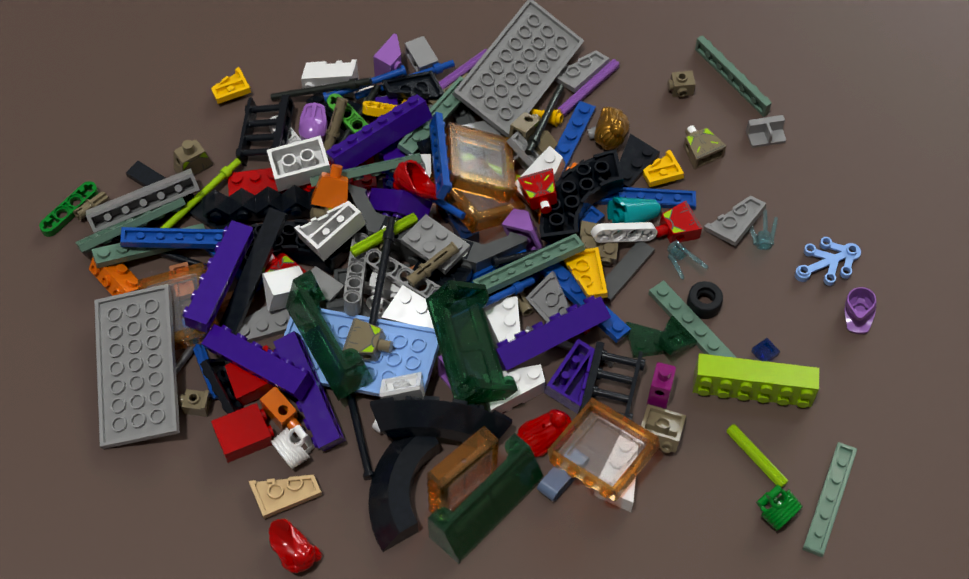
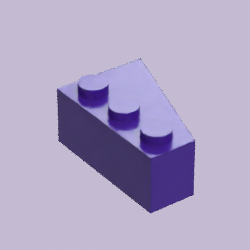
[368,188,433,221]
[544,339,595,414]

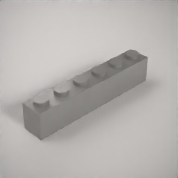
[86,168,200,233]

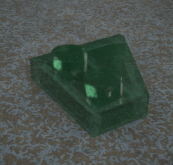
[658,316,698,356]
[625,322,672,358]

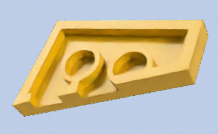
[563,247,608,298]

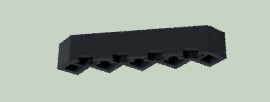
[202,185,320,223]

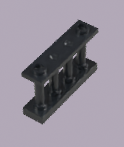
[236,94,295,166]
[578,341,646,431]

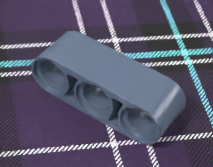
[537,446,590,502]

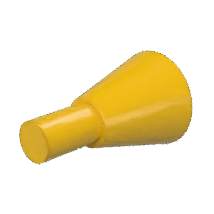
[530,108,564,127]

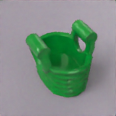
[756,485,803,531]

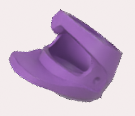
[298,103,328,144]
[845,287,877,334]

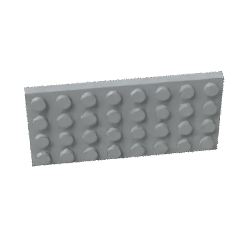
[452,0,584,138]
[94,284,180,449]

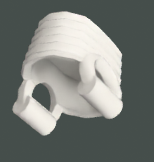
[271,425,315,469]

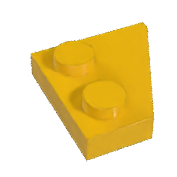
[211,67,251,104]
[643,150,684,187]

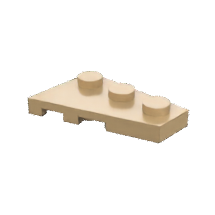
[249,475,322,519]

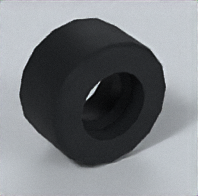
[687,281,723,319]

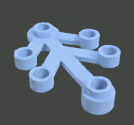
[795,237,861,286]

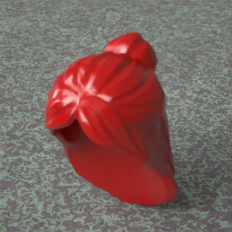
[393,160,437,200]
[516,409,573,457]
[269,519,322,573]

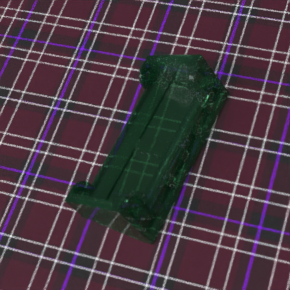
[286,270,373,401]
[426,280,518,405]
[428,433,543,564]

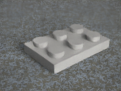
[401,214,470,274]

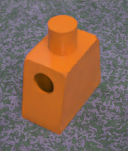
[311,164,348,209]
[260,386,302,434]

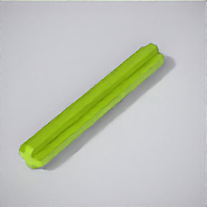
[350,213,418,257]
[727,424,788,488]

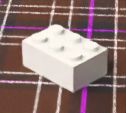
[267,136,331,192]

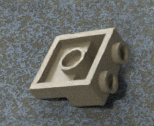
[578,220,618,265]
[637,404,687,453]

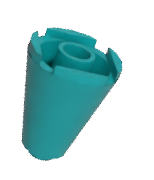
[607,197,661,233]

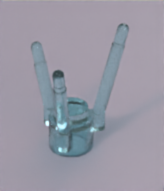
[750,210,778,250]
[667,240,708,279]

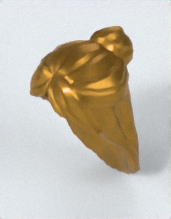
[594,107,629,150]

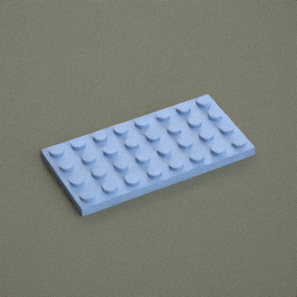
[284,304,444,397]

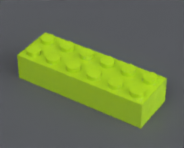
[692,353,820,408]

